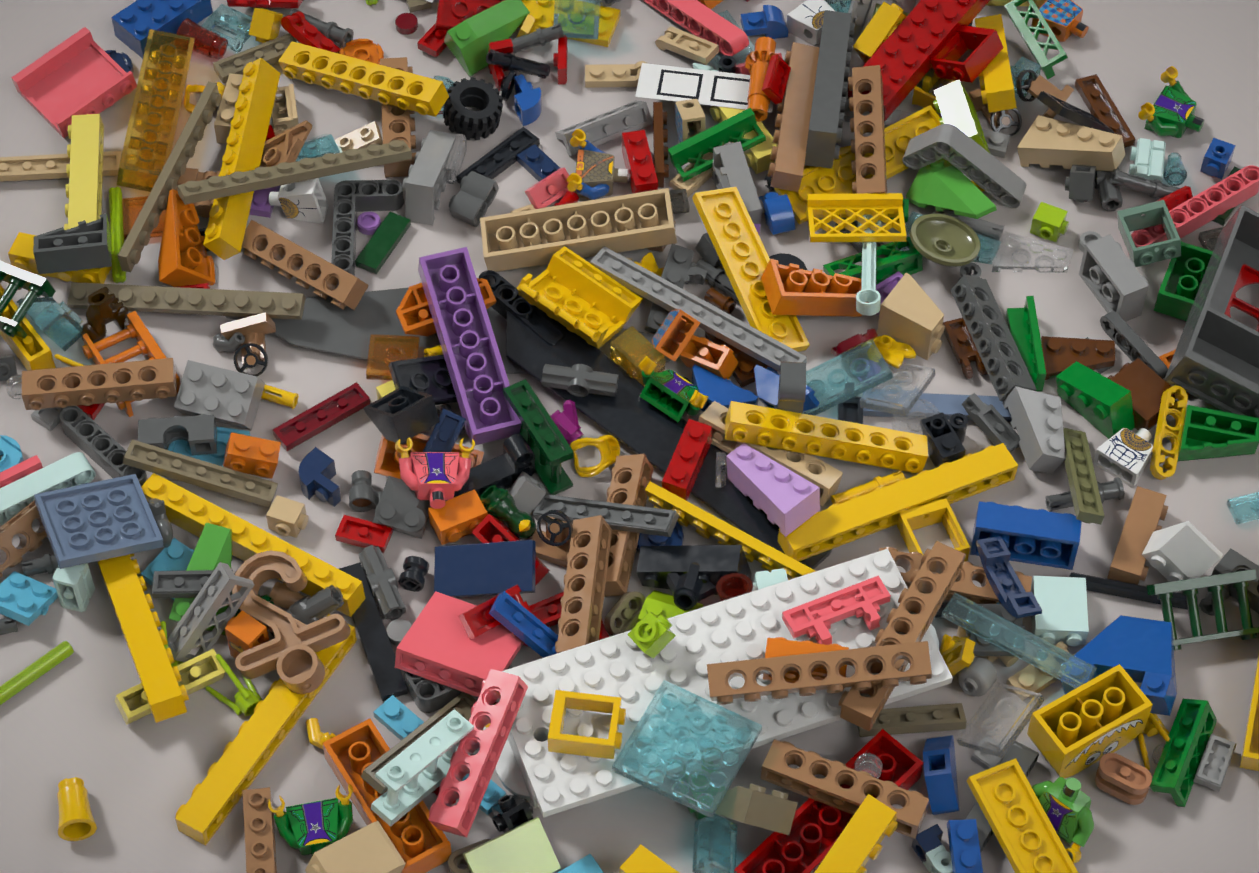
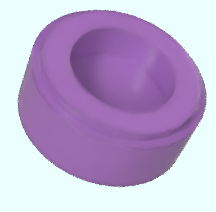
[357,212,381,235]

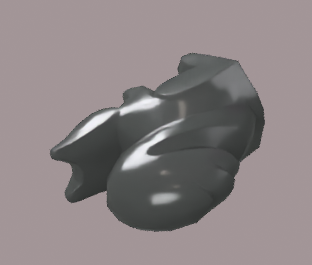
[148,498,173,548]

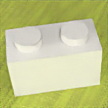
[1142,521,1223,582]

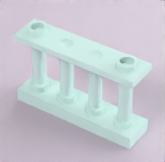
[371,709,474,827]

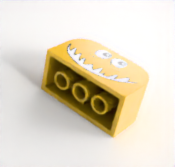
[1027,664,1153,778]

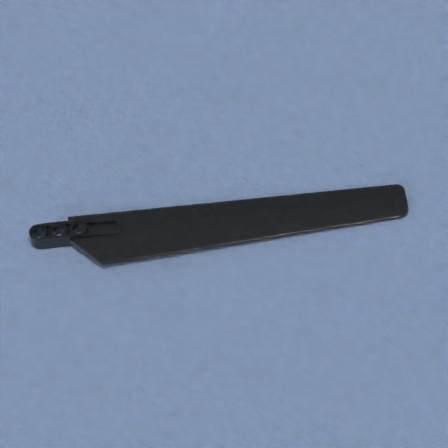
[479,270,832,570]

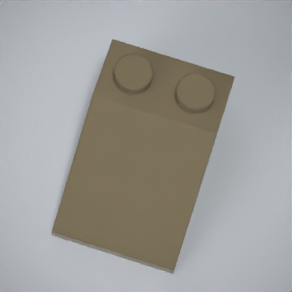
[700,783,798,835]

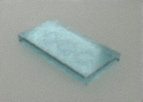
[803,340,894,416]

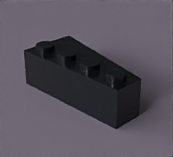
[636,545,752,598]

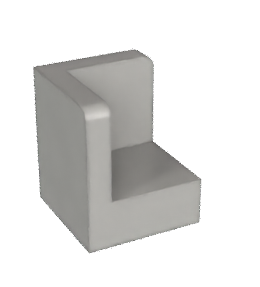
[508,471,546,515]

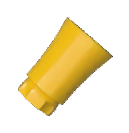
[57,777,97,841]

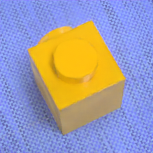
[248,8,283,43]

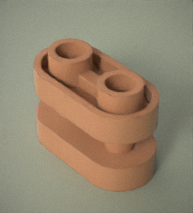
[1095,753,1152,805]

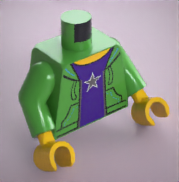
[1032,777,1094,864]

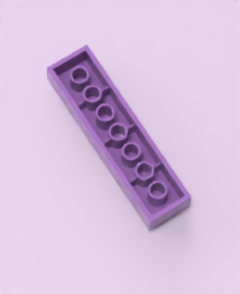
[418,247,522,446]

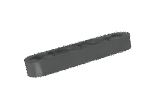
[1100,311,1168,379]

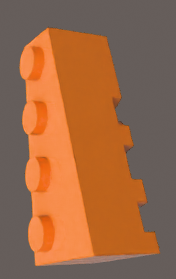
[761,259,868,317]

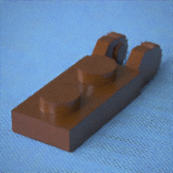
[943,317,987,379]

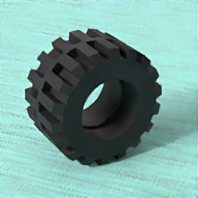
[443,77,503,140]

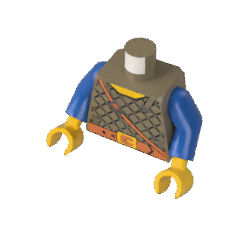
[566,129,628,200]

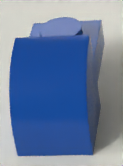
[740,5,788,39]
[514,74,542,126]
[758,192,796,235]

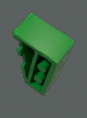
[1056,361,1135,439]
[1177,405,1259,462]

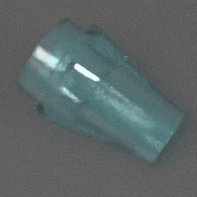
[1163,153,1187,186]

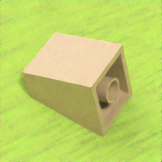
[877,273,945,360]
[305,821,406,873]

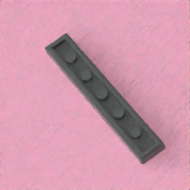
[533,494,679,537]

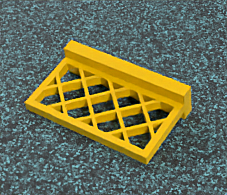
[806,193,907,242]

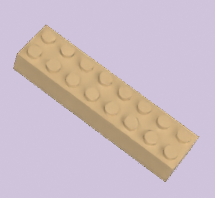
[480,188,677,272]

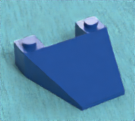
[1061,615,1177,716]

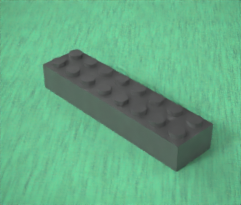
[805,10,855,169]

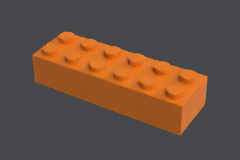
[322,718,452,873]

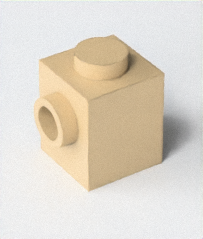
[266,495,309,538]

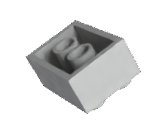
[1079,235,1149,322]
[174,360,265,430]

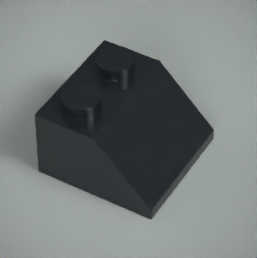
[364,386,440,444]

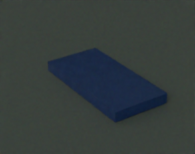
[434,540,536,598]

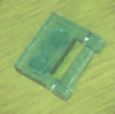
[199,4,252,53]

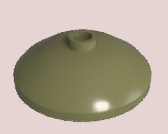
[910,214,980,267]

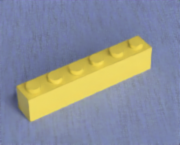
[64,114,104,230]

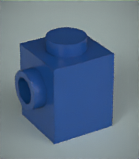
[1200,138,1236,179]

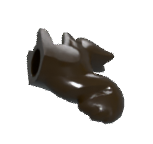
[80,287,128,344]

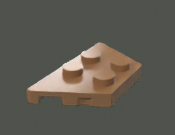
[260,120,312,167]

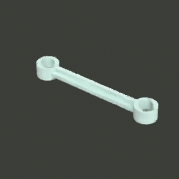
[856,214,881,316]

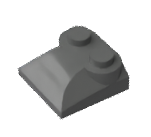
[373,476,431,539]

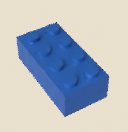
[111,0,213,59]
[970,501,1082,570]

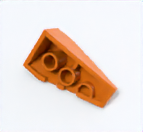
[158,189,215,287]
[374,434,484,480]

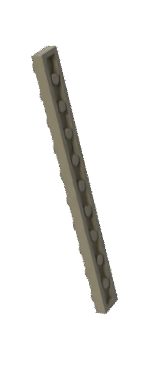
[118,81,221,273]
[177,140,412,205]
[67,282,306,320]

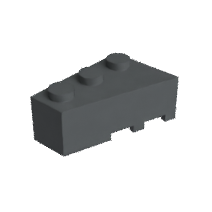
[33,213,112,274]

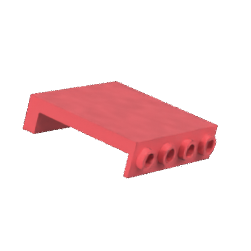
[11,27,138,138]
[395,591,528,697]

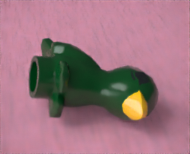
[480,485,536,539]

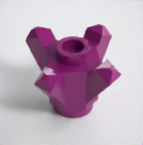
[550,400,584,445]

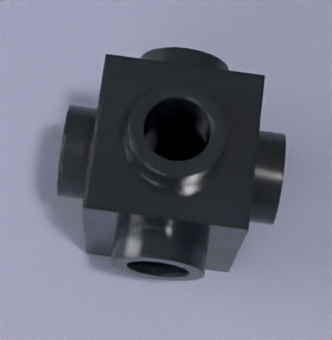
[491,794,534,833]

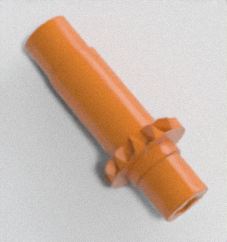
[745,37,776,122]

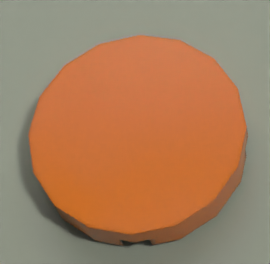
[339,39,384,65]

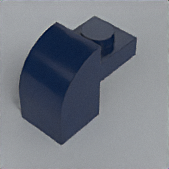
[298,447,341,507]

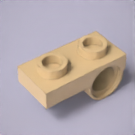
[334,121,383,153]

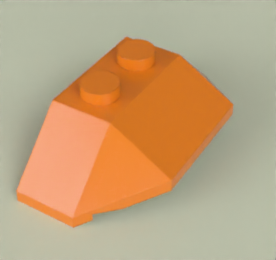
[396,278,496,336]

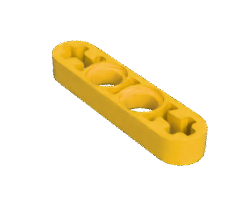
[1150,385,1188,480]

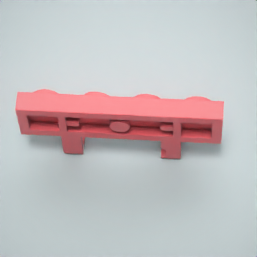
[782,575,891,645]

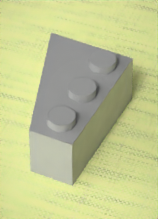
[712,142,764,224]
[1002,387,1066,475]

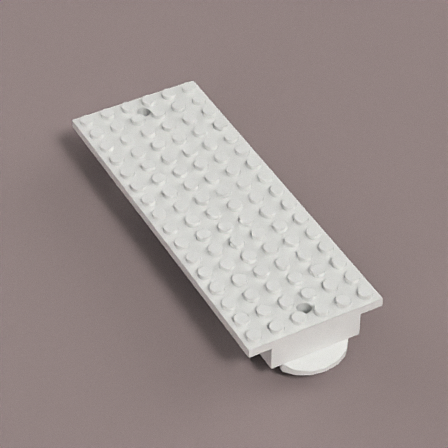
[495,549,953,818]

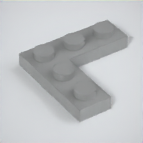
[848,0,921,44]

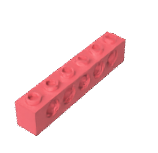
[428,669,528,838]

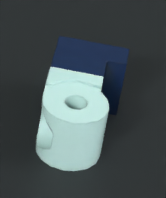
[911,824,953,873]

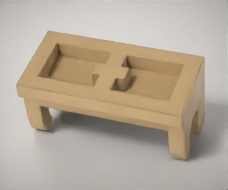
[272,84,299,136]

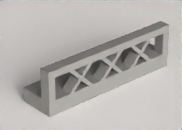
[555,100,653,156]
[168,562,255,662]

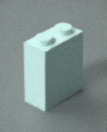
[1031,576,1089,646]

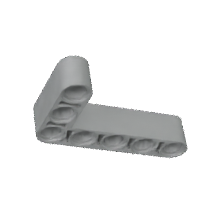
[902,123,1027,208]

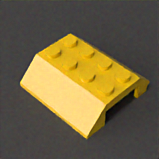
[516,246,643,349]

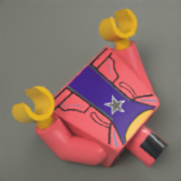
[395,438,475,509]

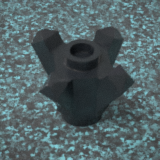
[666,562,716,610]

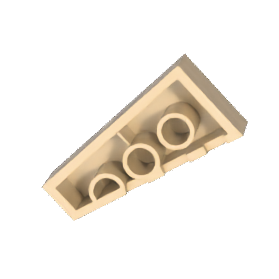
[1017,115,1125,171]

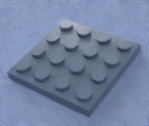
[34,474,163,569]

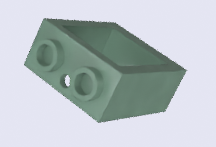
[1117,200,1181,267]

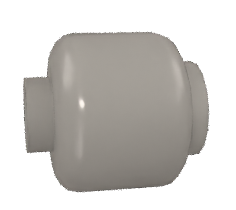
[958,657,997,697]

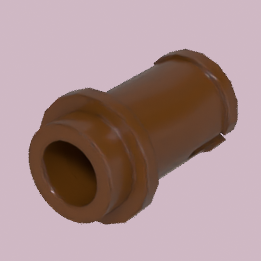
[704,287,736,314]

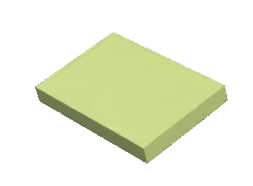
[463,817,561,873]

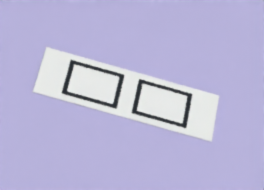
[635,63,774,112]

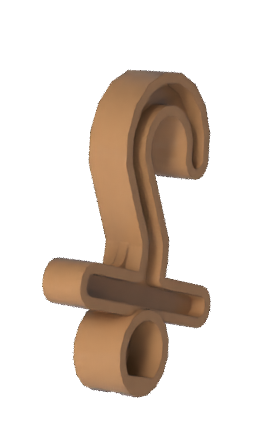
[232,550,351,694]

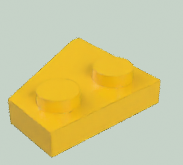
[939,634,975,676]

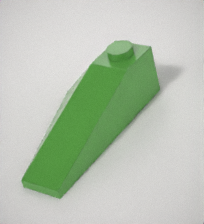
[444,0,530,77]
[906,158,997,219]
[169,523,232,636]

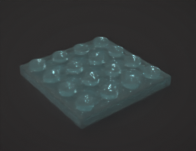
[612,680,762,818]

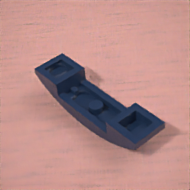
[976,536,1042,618]

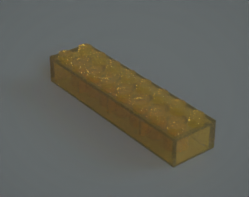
[117,29,195,192]

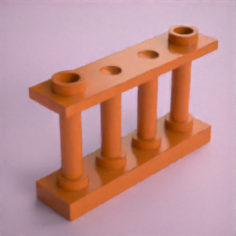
[82,311,181,417]

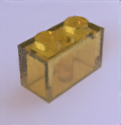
[610,326,665,386]

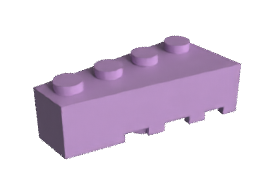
[726,443,820,537]

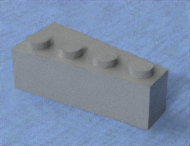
[402,130,457,226]

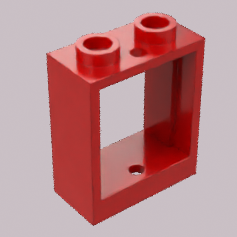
[930,25,1004,83]

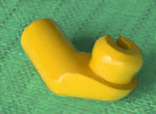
[305,718,336,750]

